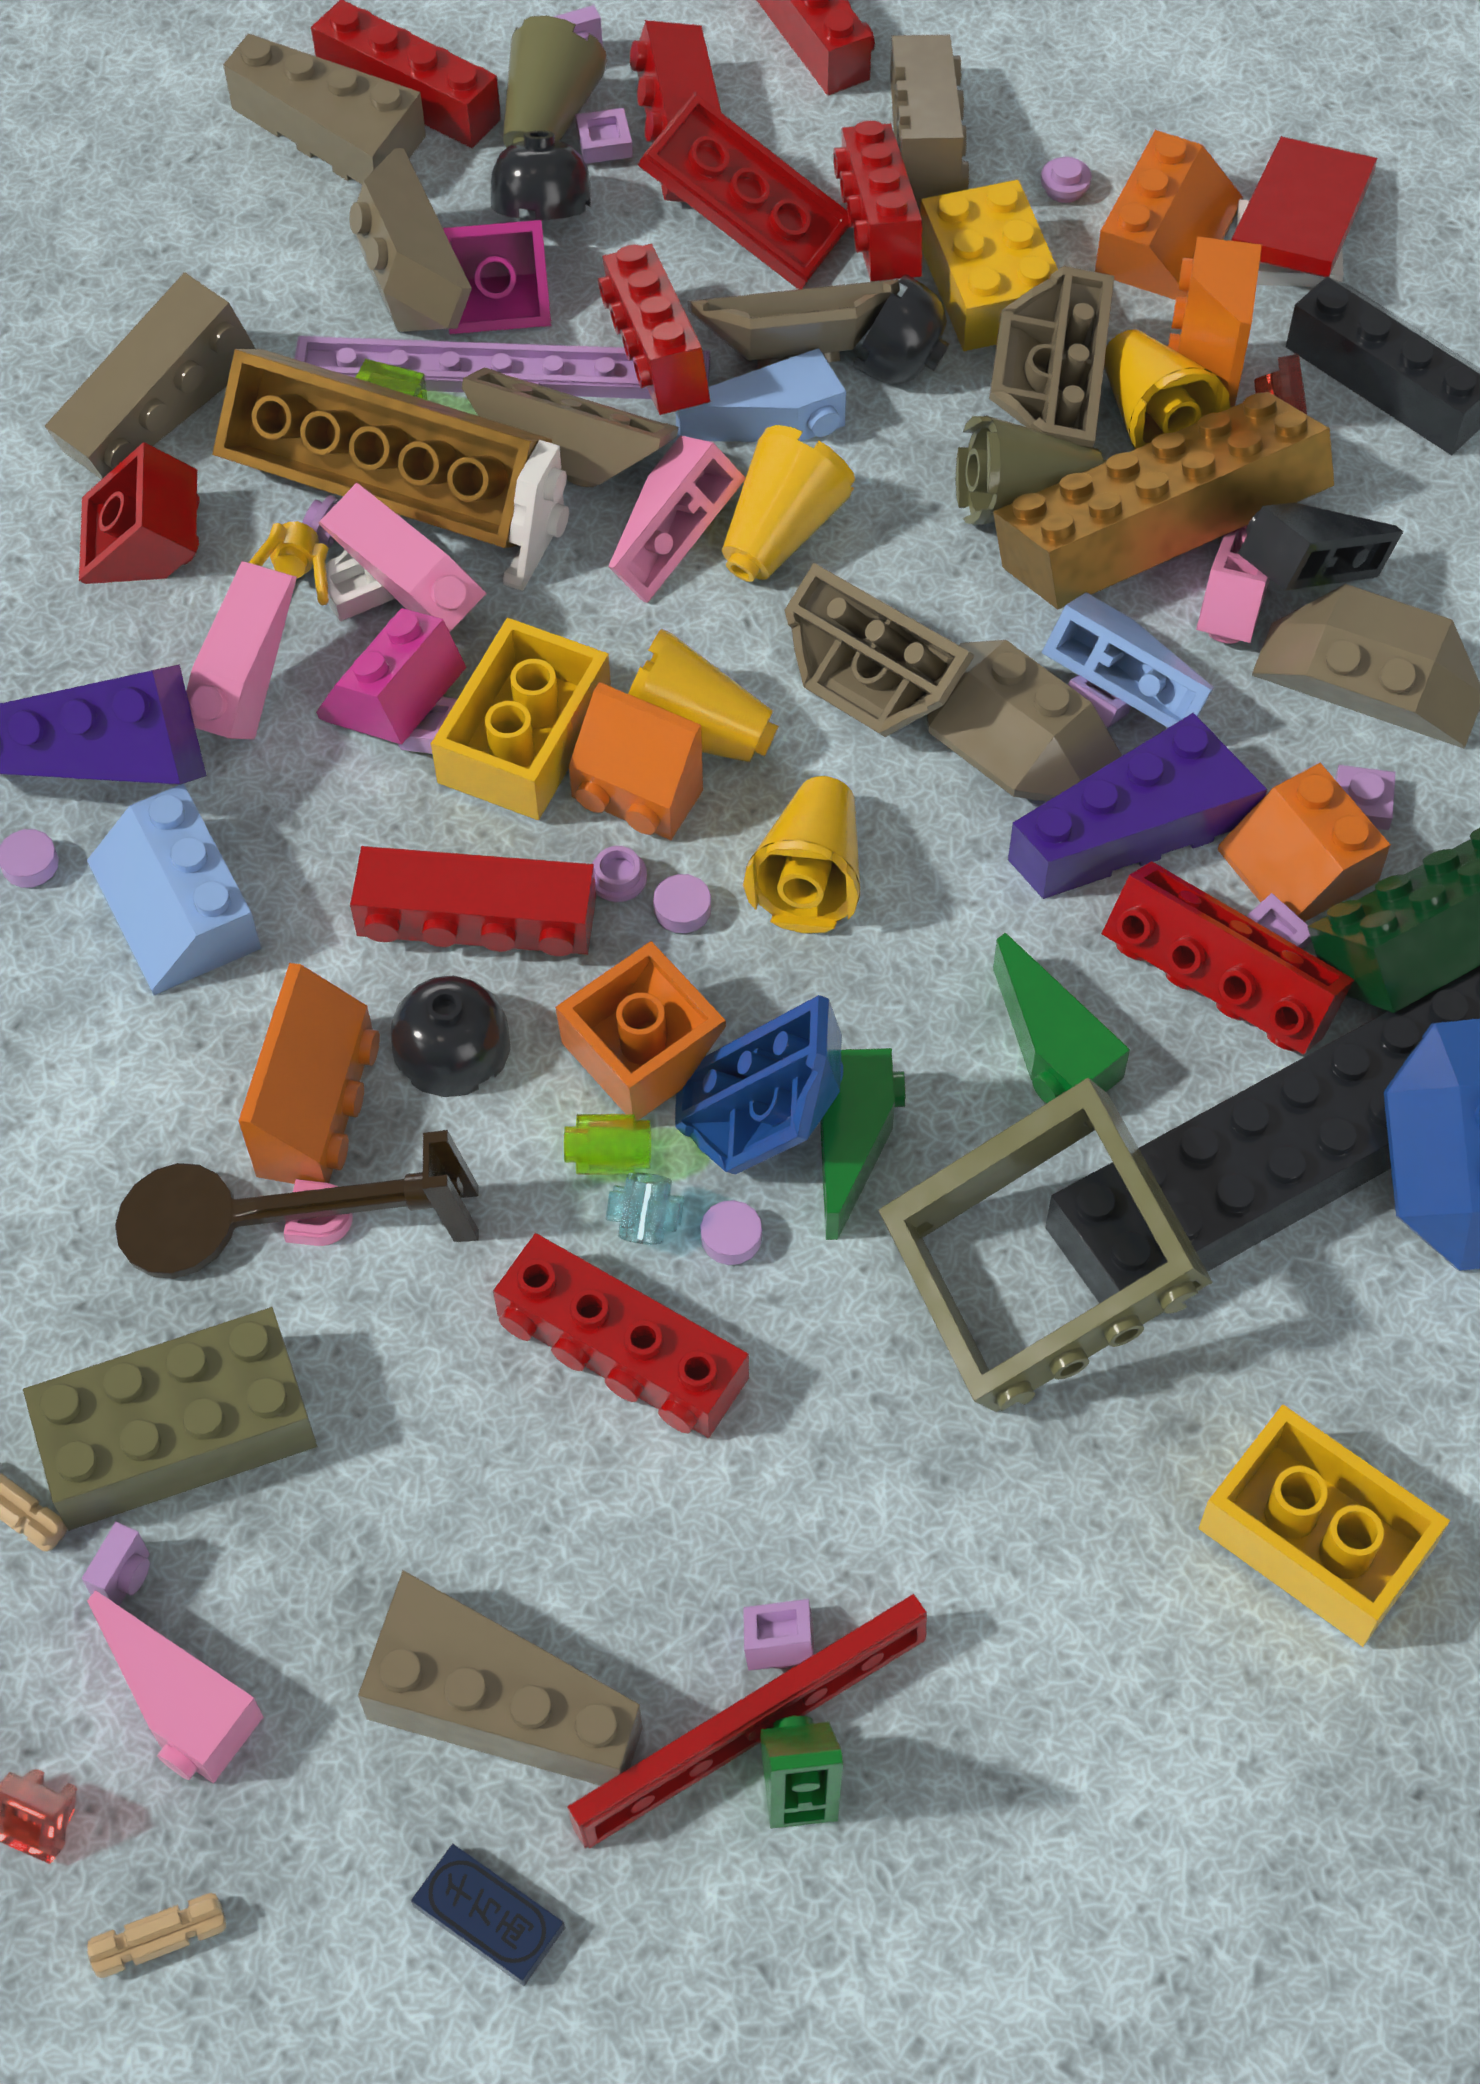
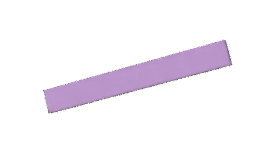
[295,336,710,399]

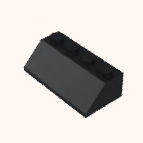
[1286,276,1480,456]

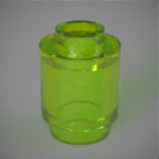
[564,1114,651,1175]

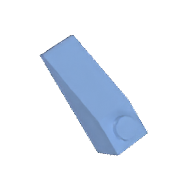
[675,348,846,442]
[1041,592,1214,728]

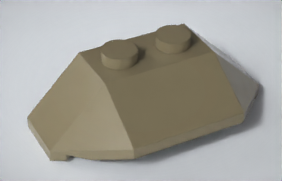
[349,148,472,332]
[989,266,1114,448]
[687,280,900,369]
[462,367,679,487]
[785,563,975,737]
[1252,584,1480,749]
[927,640,1122,801]

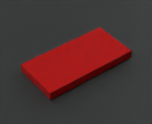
[638,92,849,289]
[1231,136,1377,278]

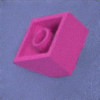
[443,220,551,334]
[316,608,467,745]

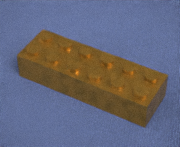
[212,349,553,548]
[993,392,1335,609]

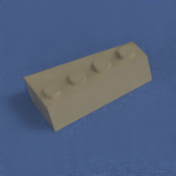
[223,33,426,185]
[890,35,969,212]
[45,272,256,480]
[358,1570,642,1786]

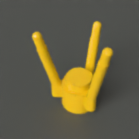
[248,522,329,606]

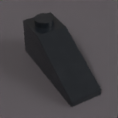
[1238,502,1404,591]

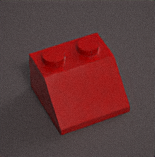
[79,442,200,584]

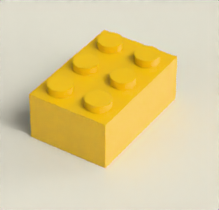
[920,179,1058,351]
[431,617,611,821]
[1198,1404,1450,1647]

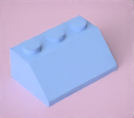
[87,784,261,996]

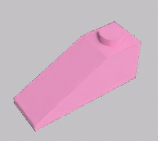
[608,435,745,603]
[318,483,487,632]
[1196,525,1270,644]
[186,561,297,739]
[87,1590,263,1784]

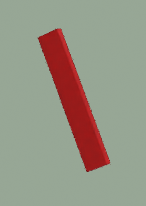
[567,1594,927,1849]

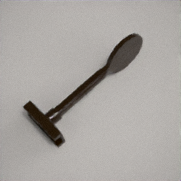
[115,1130,479,1279]

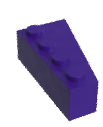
[0,664,207,785]
[1008,712,1267,899]

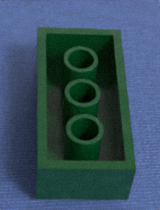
[1307,828,1480,1013]

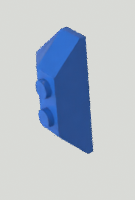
[675,995,843,1175]
[1383,1018,1480,1271]

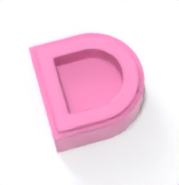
[283,1179,353,1246]

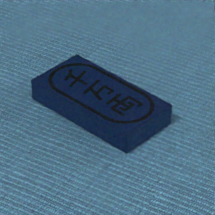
[411,1843,565,1986]

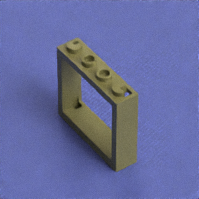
[878,1078,1213,1412]

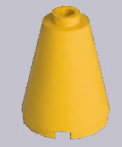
[1104,329,1230,449]
[722,425,855,582]
[628,629,779,762]
[743,776,860,933]

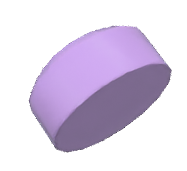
[0,829,59,888]
[653,874,711,933]
[700,1200,762,1265]

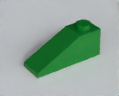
[993,932,1130,1104]
[820,1048,905,1240]
[761,1716,843,1829]

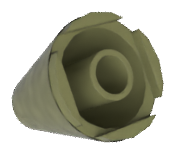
[503,16,607,148]
[955,416,1107,525]

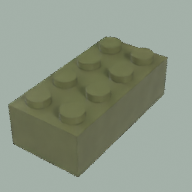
[23,1307,318,1531]

